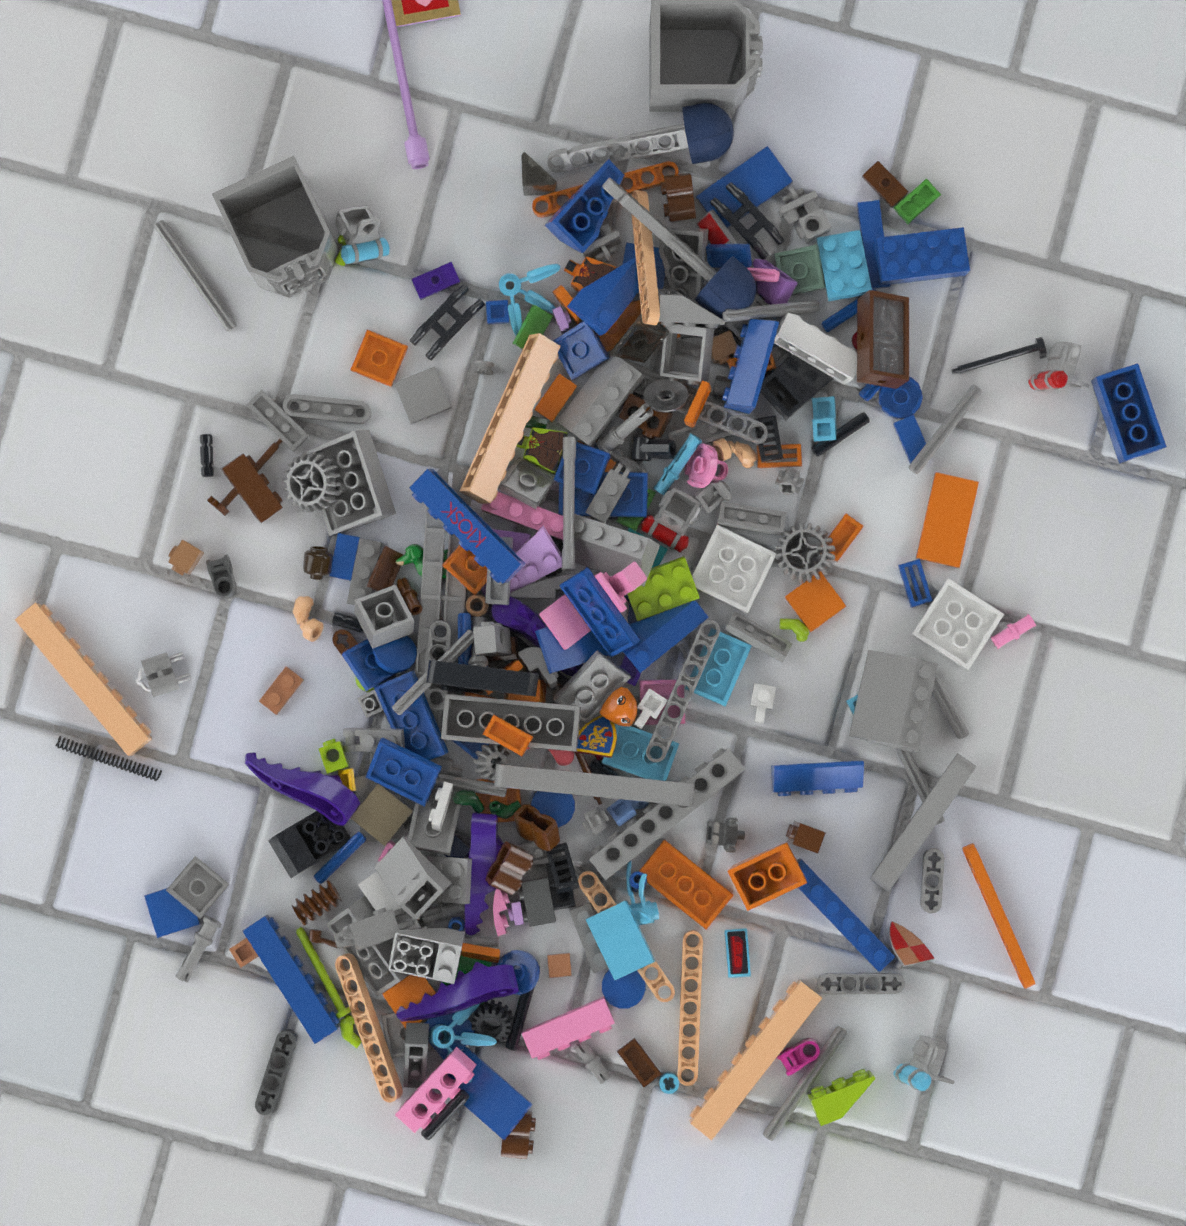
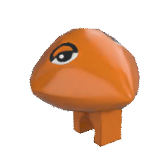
[600,687,638,727]

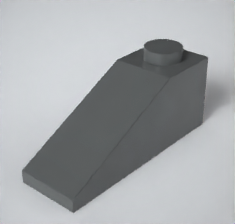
[403,1023,429,1088]

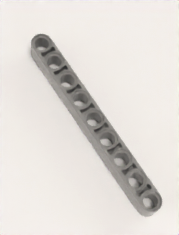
[494,764,695,806]

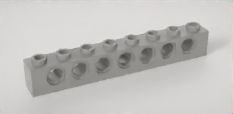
[589,748,745,880]

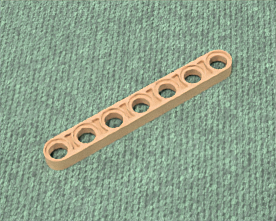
[631,190,660,325]
[578,871,675,1002]
[677,930,703,1086]
[335,953,403,1103]

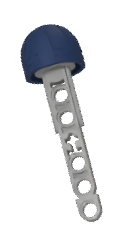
[547,103,734,173]
[602,178,756,318]

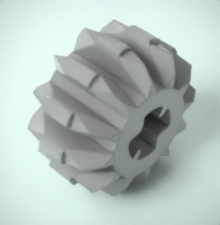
[473,744,512,781]

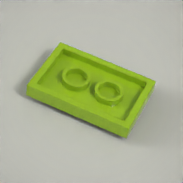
[627,556,700,621]

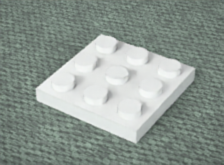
[692,525,777,614]
[911,578,1004,670]

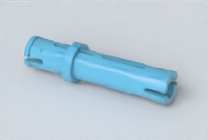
[653,433,702,495]

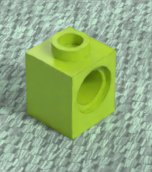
[318,739,350,774]

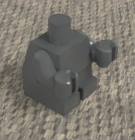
[706,817,745,853]

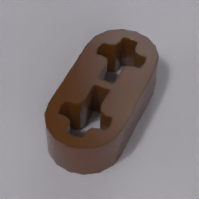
[332,629,359,655]

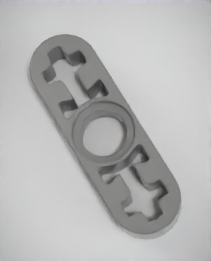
[920,848,944,913]

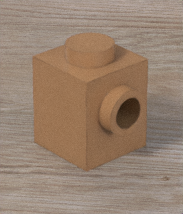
[711,330,737,365]
[168,539,204,576]

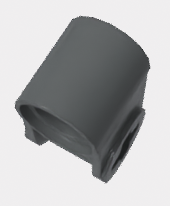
[206,554,237,599]

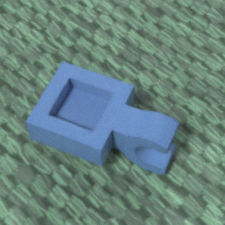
[606,799,649,827]

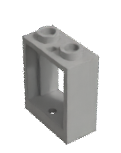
[660,323,714,385]

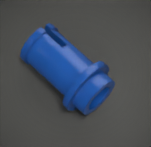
[629,871,647,893]
[448,916,465,932]

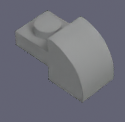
[518,647,559,689]

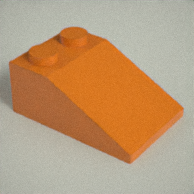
[727,842,808,911]

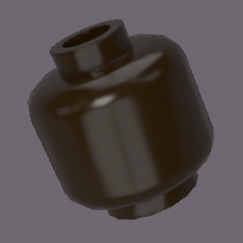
[303,546,333,580]

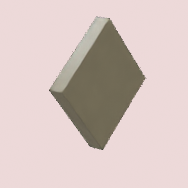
[351,784,413,846]

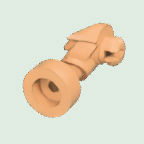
[712,438,757,468]
[293,596,323,642]

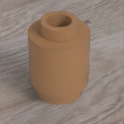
[466,594,489,617]

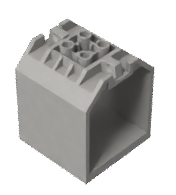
[649,0,763,112]
[212,156,339,298]

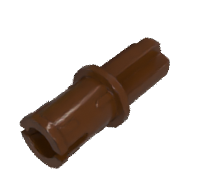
[396,577,423,616]

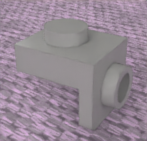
[693,479,732,514]

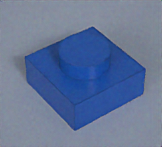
[486,300,510,325]

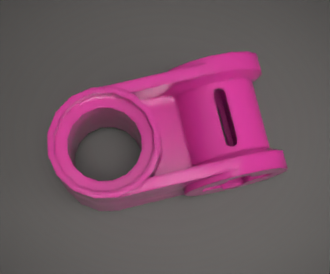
[776,1038,820,1076]

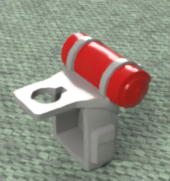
[1028,342,1089,391]
[641,488,701,553]

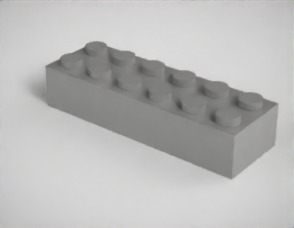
[441,694,581,752]

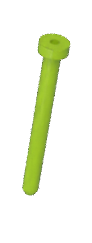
[296,927,351,1019]

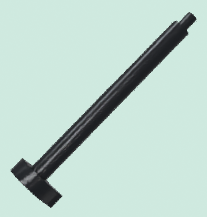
[952,337,1047,374]

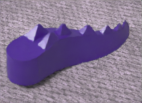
[492,597,583,677]
[245,752,360,825]
[465,813,504,936]
[396,962,519,1022]

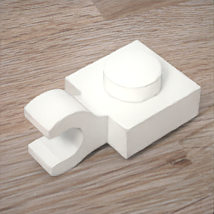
[750,683,776,724]
[634,689,668,729]

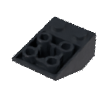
[760,355,834,421]
[268,811,351,878]

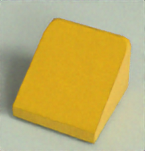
[338,768,356,791]

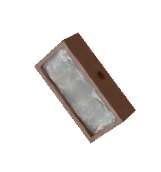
[857,290,909,389]

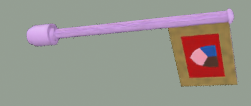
[382,0,461,169]

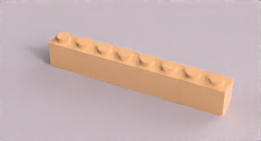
[459,333,561,504]
[15,603,152,756]
[689,979,822,1140]

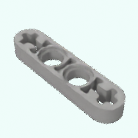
[817,973,905,994]

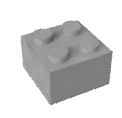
[354,585,414,649]

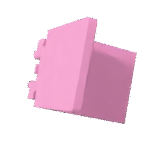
[539,562,647,650]

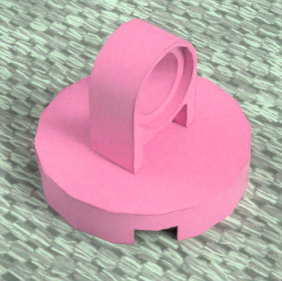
[684,443,728,488]

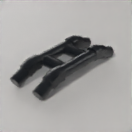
[710,182,784,260]
[410,284,485,361]

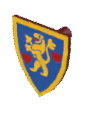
[572,715,617,761]

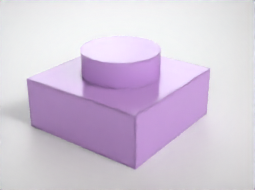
[553,306,572,333]
[508,901,524,926]

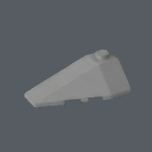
[659,227,708,303]

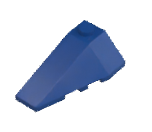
[544,159,624,253]
[567,257,639,336]
[622,600,709,673]

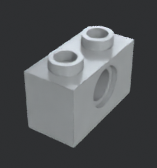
[473,622,512,657]

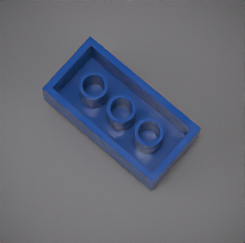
[873,227,970,286]
[1091,363,1167,464]

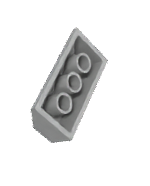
[557,351,645,447]
[574,514,660,586]
[326,896,409,996]

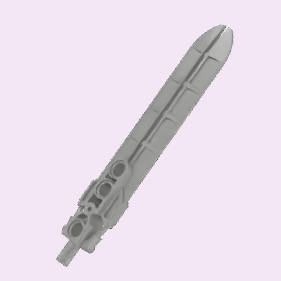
[416,464,472,731]

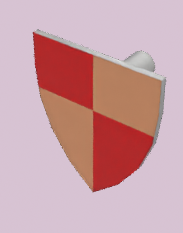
[889,921,935,969]

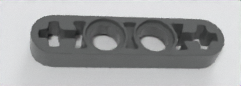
[255,1030,297,1115]

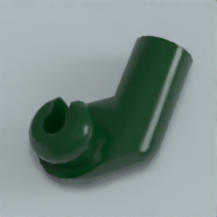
[453,791,485,813]
[489,800,521,819]

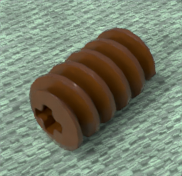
[292,880,342,926]

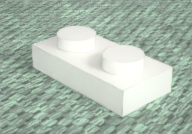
[429,782,453,832]

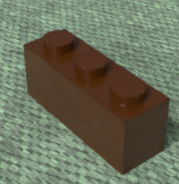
[221,453,283,523]
[785,821,826,854]

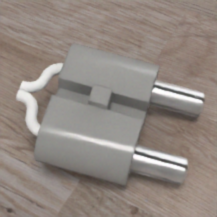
[136,652,192,697]

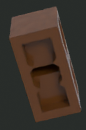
[619,393,673,439]

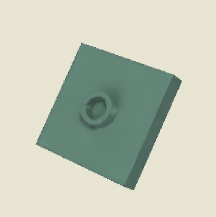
[774,244,826,296]

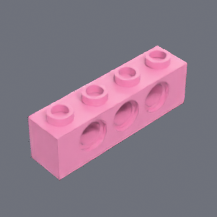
[395,1047,476,1133]

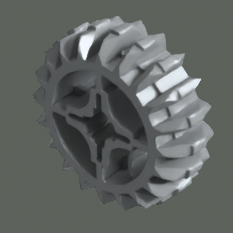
[282,452,341,513]
[775,523,835,583]

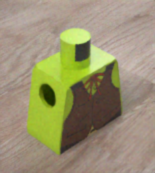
[516,428,568,475]

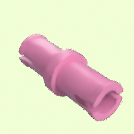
[991,614,1036,649]

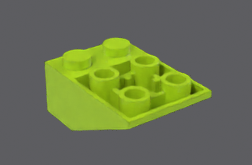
[807,1069,875,1126]

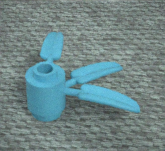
[499,264,560,336]
[626,861,659,926]
[429,1003,497,1082]

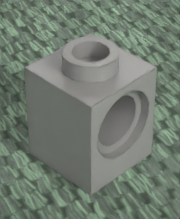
[795,208,832,243]

